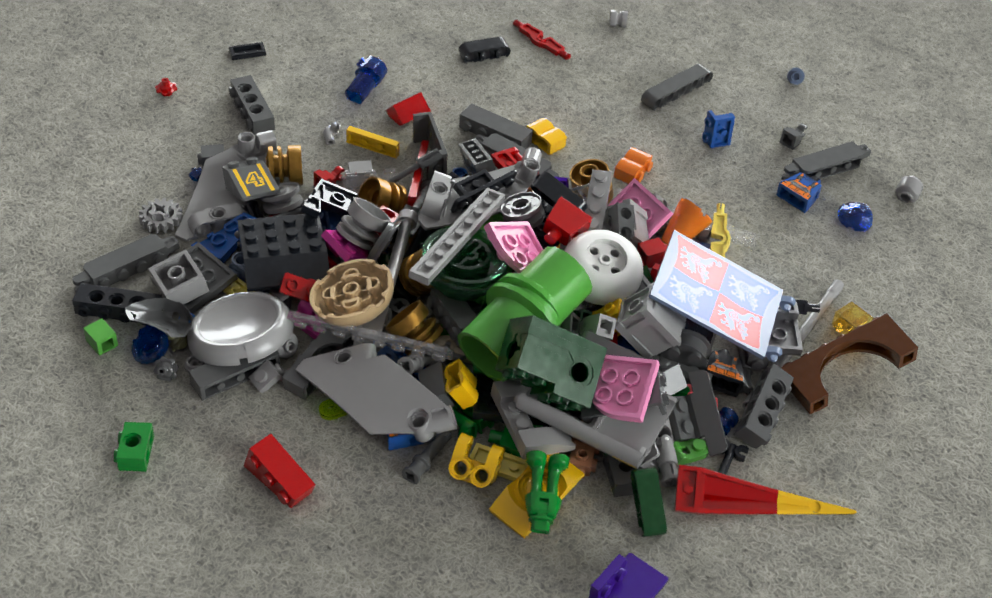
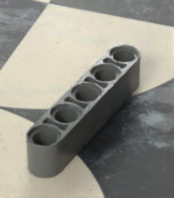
[641,63,713,111]

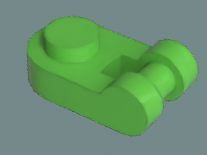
[673,438,709,465]

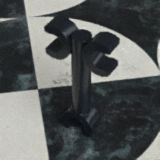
[718,439,749,475]

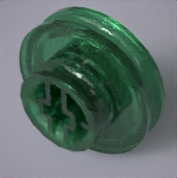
[422,227,508,301]

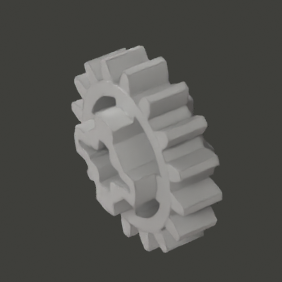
[139,198,183,234]

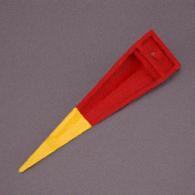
[674,465,857,514]

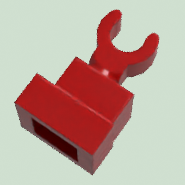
[314,166,345,187]

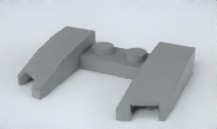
[491,380,576,459]

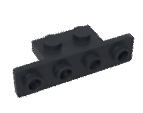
[450,169,517,213]

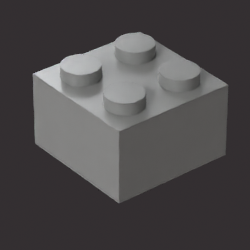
[148,249,209,305]

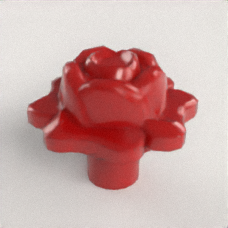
[155,78,177,96]

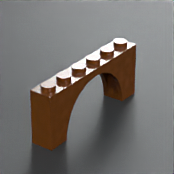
[781,313,918,414]

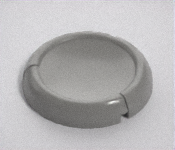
[187,291,294,366]

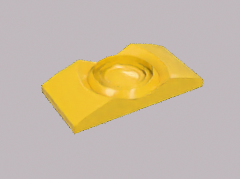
[489,453,584,539]

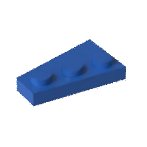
[191,212,256,263]

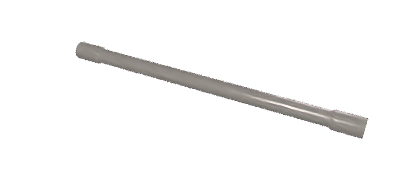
[742,279,844,408]

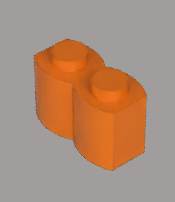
[614,147,653,184]

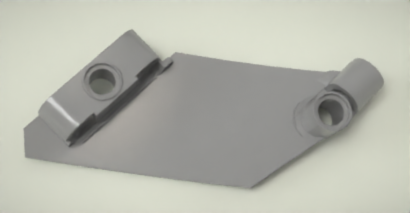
[417,147,542,230]

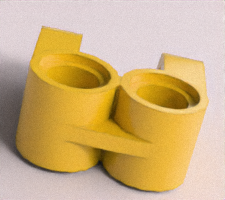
[448,433,505,488]

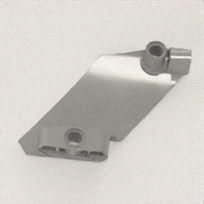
[175,130,277,241]
[295,343,457,442]

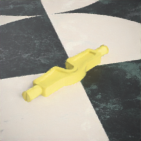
[710,203,731,258]

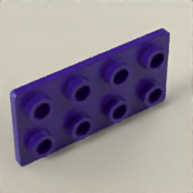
[589,553,668,598]

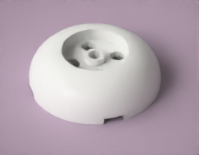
[564,230,643,305]

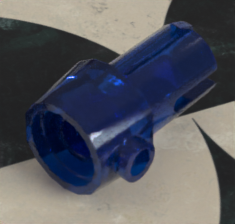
[345,56,387,104]

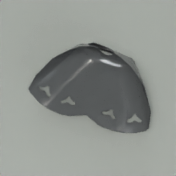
[125,298,193,338]

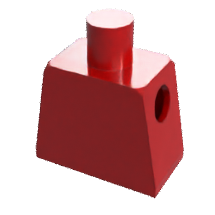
[543,196,593,246]

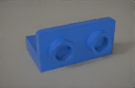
[702,110,735,148]

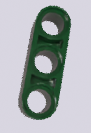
[631,467,667,537]

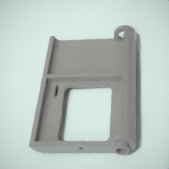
[514,387,677,469]

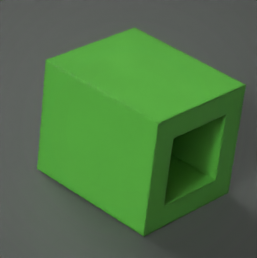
[83,318,118,356]

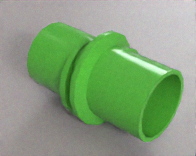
[458,246,592,382]

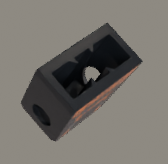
[705,349,745,397]

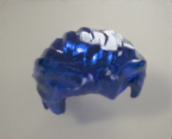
[837,202,873,232]
[131,325,169,364]

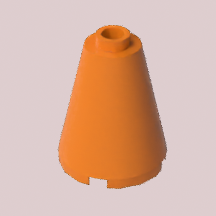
[661,198,712,246]

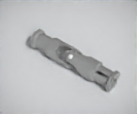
[655,418,678,487]

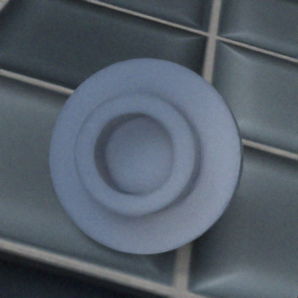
[787,67,805,85]

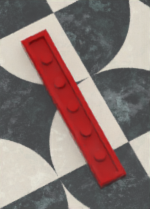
[407,140,429,207]

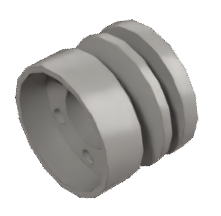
[336,197,391,250]

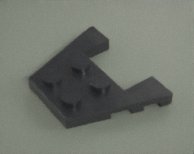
[301,179,359,218]

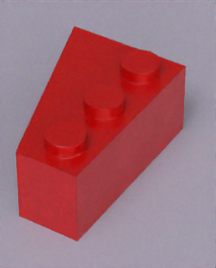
[244,433,316,508]

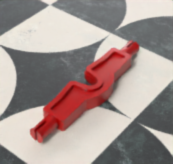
[513,19,571,60]

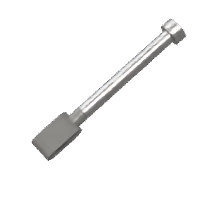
[361,209,419,344]

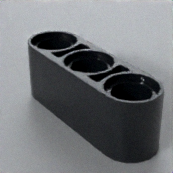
[458,36,511,64]
[531,171,588,211]

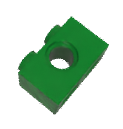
[113,422,154,472]

